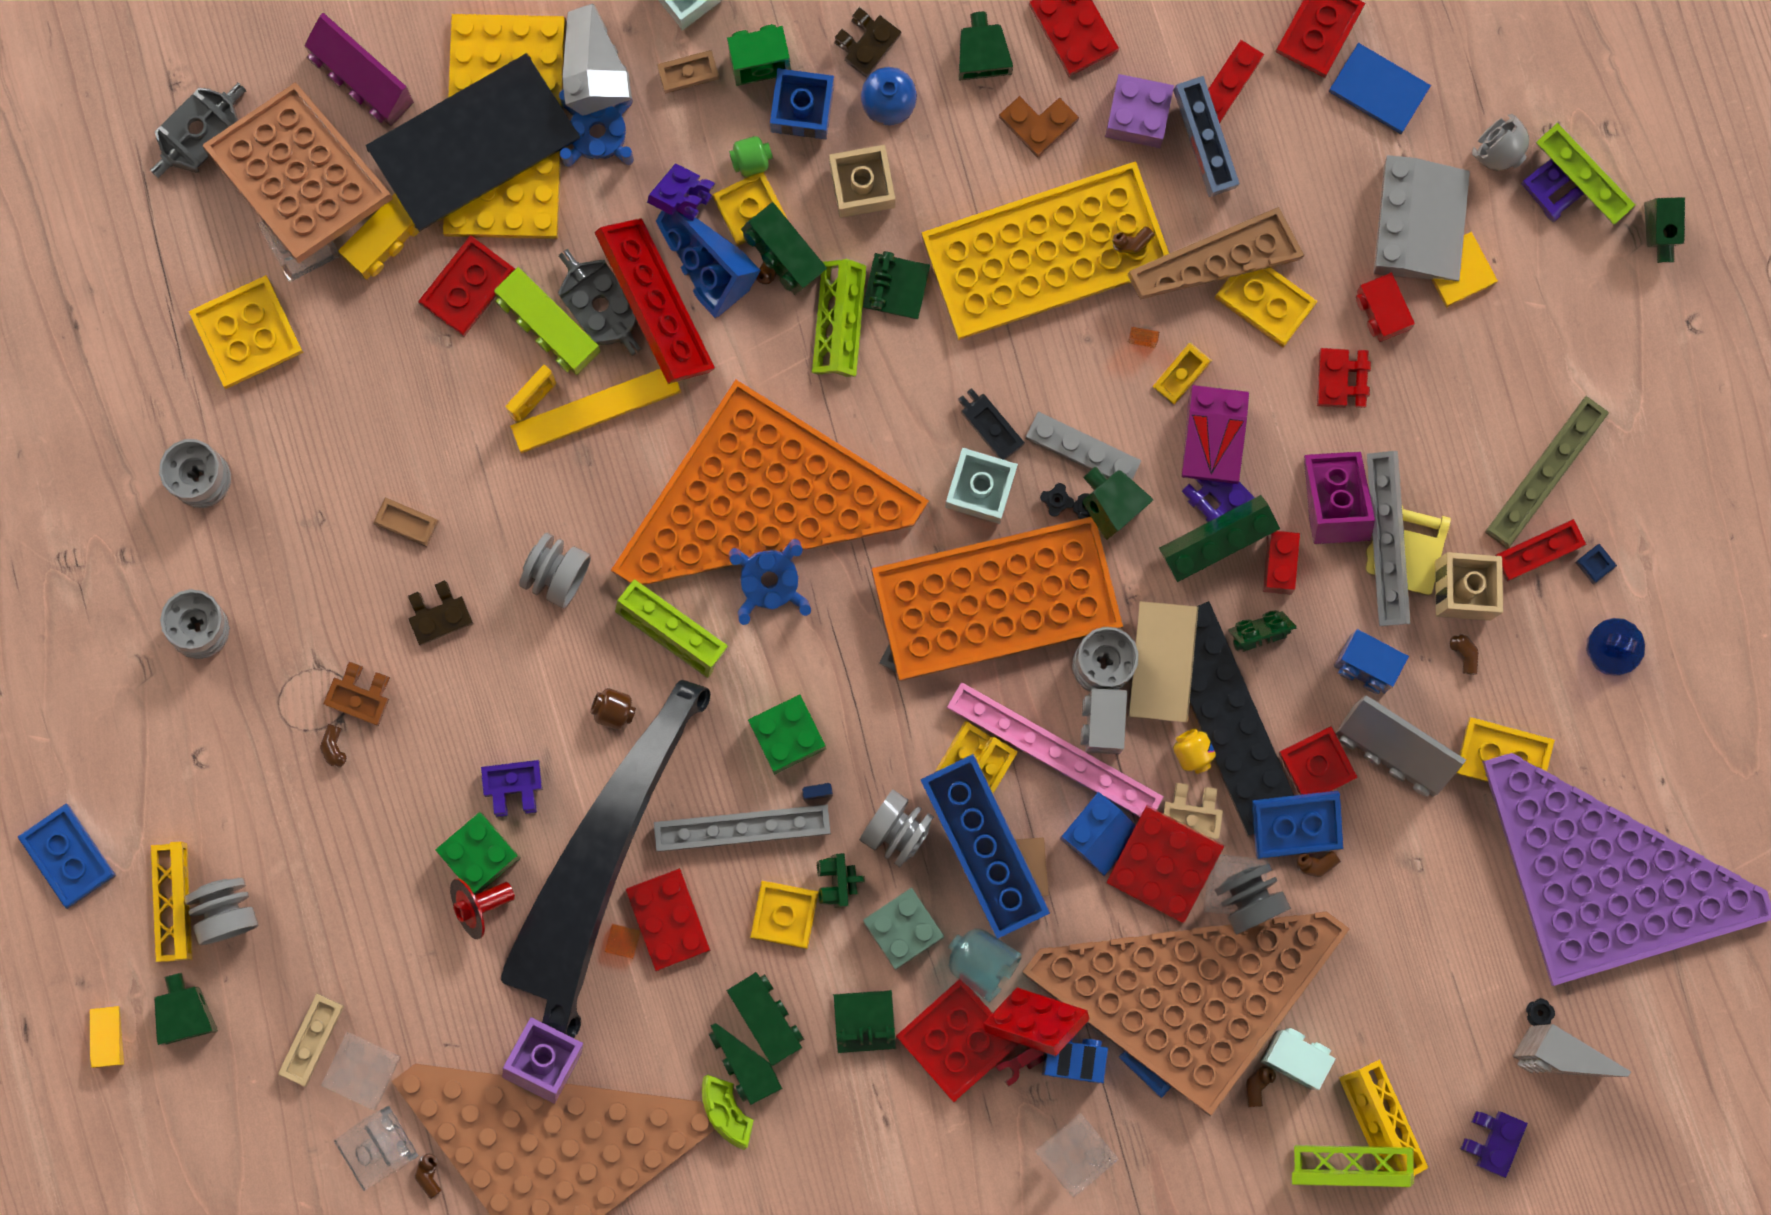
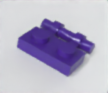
[1182,479,1255,522]

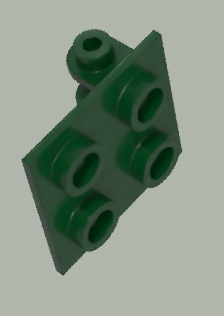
[863,251,930,320]
[1228,610,1297,652]
[833,990,896,1053]

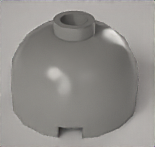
[1472,114,1529,171]

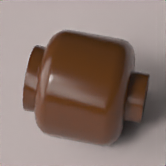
[590,688,636,730]

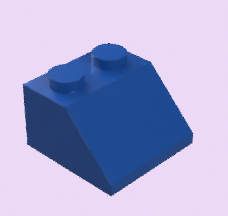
[1060,792,1136,876]

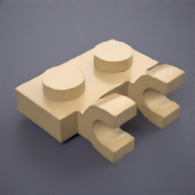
[1163,783,1223,839]

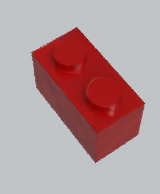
[1355,272,1415,342]
[1263,531,1300,595]

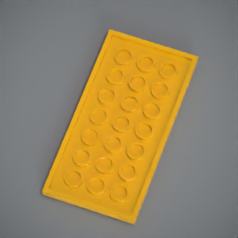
[443,14,565,239]
[921,161,1169,340]

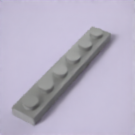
[1367,451,1410,626]
[654,805,831,852]

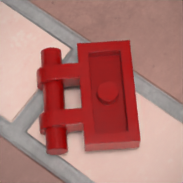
[1317,348,1371,408]

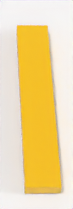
[510,369,681,453]

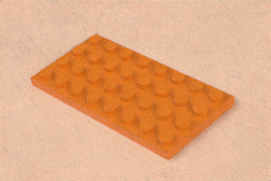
[871,517,1123,681]

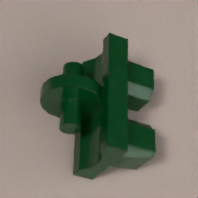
[816,853,865,908]

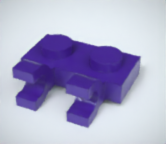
[647,163,715,221]
[481,760,543,817]
[1460,1111,1528,1178]

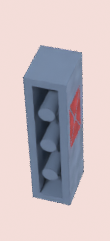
[1173,76,1240,197]

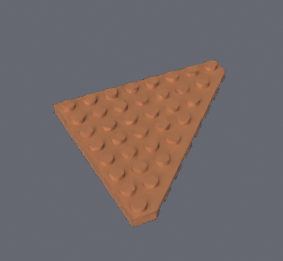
[1022,911,1350,1116]
[391,1063,715,1215]

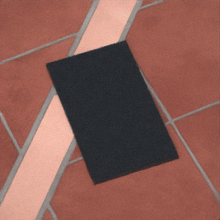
[366,53,580,232]

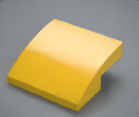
[935,721,1018,794]

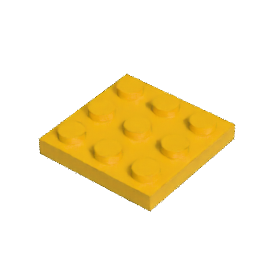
[188,275,304,389]

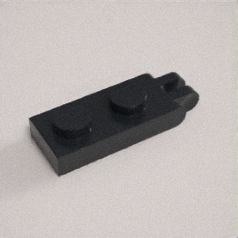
[958,388,1025,460]

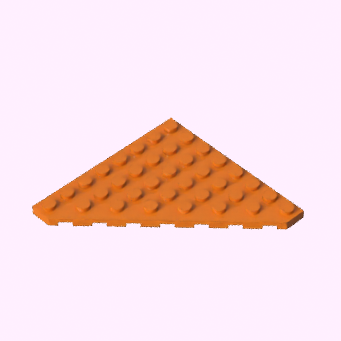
[611,379,929,585]

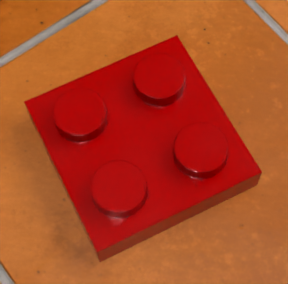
[1278,726,1358,795]

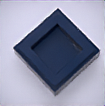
[1575,544,1617,584]
[802,783,833,801]

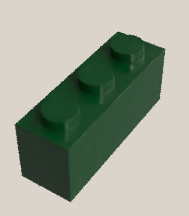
[741,202,827,295]
[726,972,805,1066]

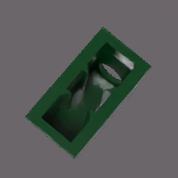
[958,11,1013,81]
[1644,197,1685,263]
[1083,466,1154,540]
[154,973,218,1045]

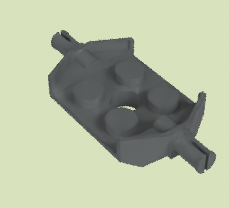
[150,82,246,179]
[558,249,642,356]

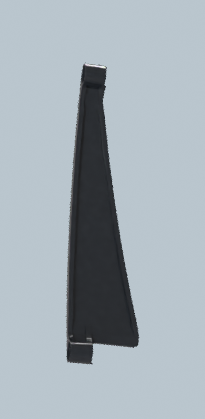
[501,680,711,1038]

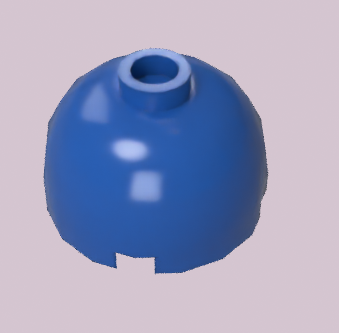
[861,67,917,126]

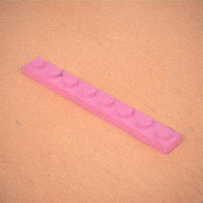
[947,682,1164,817]

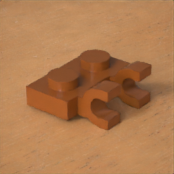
[323,662,390,726]

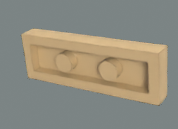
[278,993,344,1087]

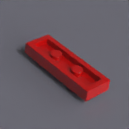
[1208,40,1264,123]
[1495,519,1587,582]

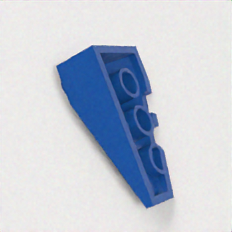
[656,210,761,318]

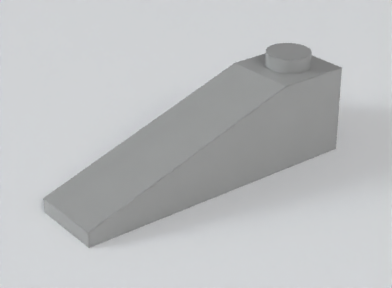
[562,4,632,116]

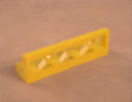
[151,841,193,962]
[1339,1059,1428,1176]

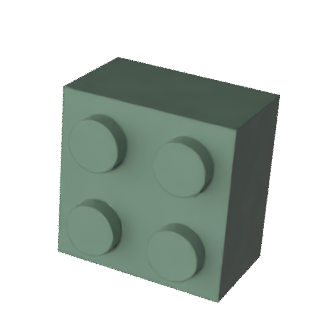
[863,887,944,970]

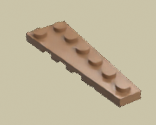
[1128,207,1304,300]

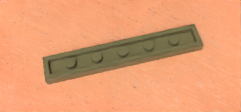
[1485,396,1609,549]

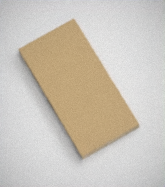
[1129,601,1199,722]

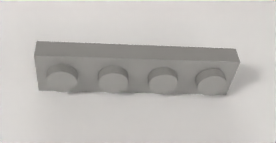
[1025,411,1141,480]

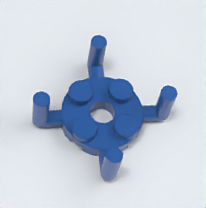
[559,90,634,167]
[729,539,811,625]

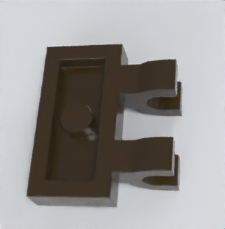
[834,7,902,78]
[408,580,474,646]

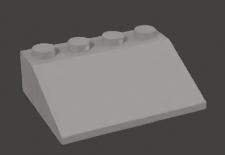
[1373,155,1470,281]
[1335,695,1466,797]
[1513,1024,1631,1077]

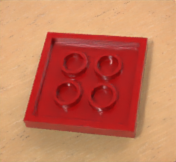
[1106,805,1225,923]
[896,978,1019,1102]

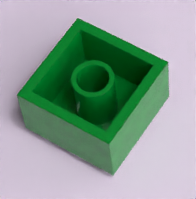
[727,24,791,86]
[748,694,826,775]
[435,812,521,895]

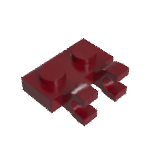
[995,1048,1045,1086]

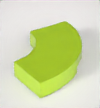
[702,1075,754,1150]

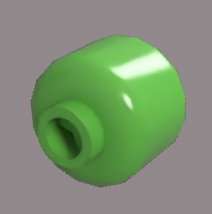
[729,136,773,177]

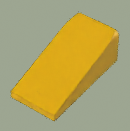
[1152,342,1212,405]
[90,1006,124,1068]

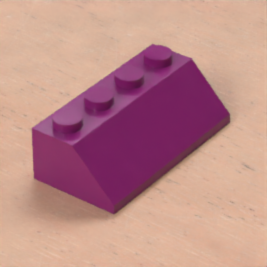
[304,13,414,126]

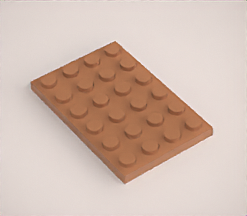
[202,82,392,264]

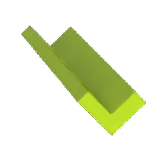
[1536,123,1636,225]
[812,259,866,377]
[615,579,728,678]
[1292,1145,1414,1187]

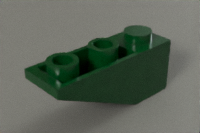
[709,1023,783,1105]

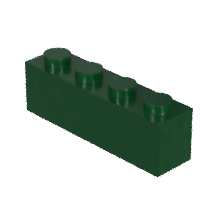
[1159,495,1280,582]

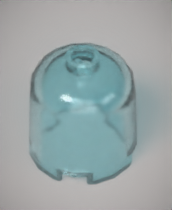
[948,928,1022,1002]

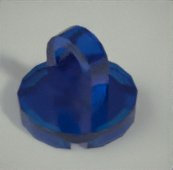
[1586,618,1645,676]

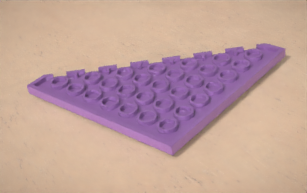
[1482,753,1771,986]

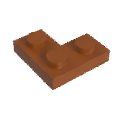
[999,96,1079,157]

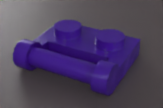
[1521,159,1584,222]

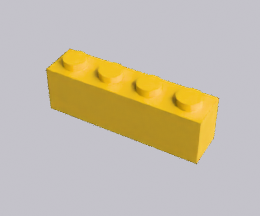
[338,193,419,280]

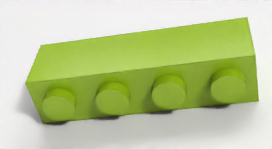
[494,267,601,375]

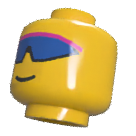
[1173,729,1216,774]

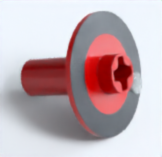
[450,878,515,940]

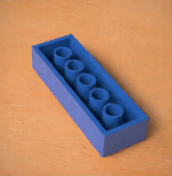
[921,754,1050,939]

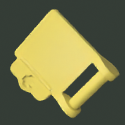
[1365,505,1451,595]

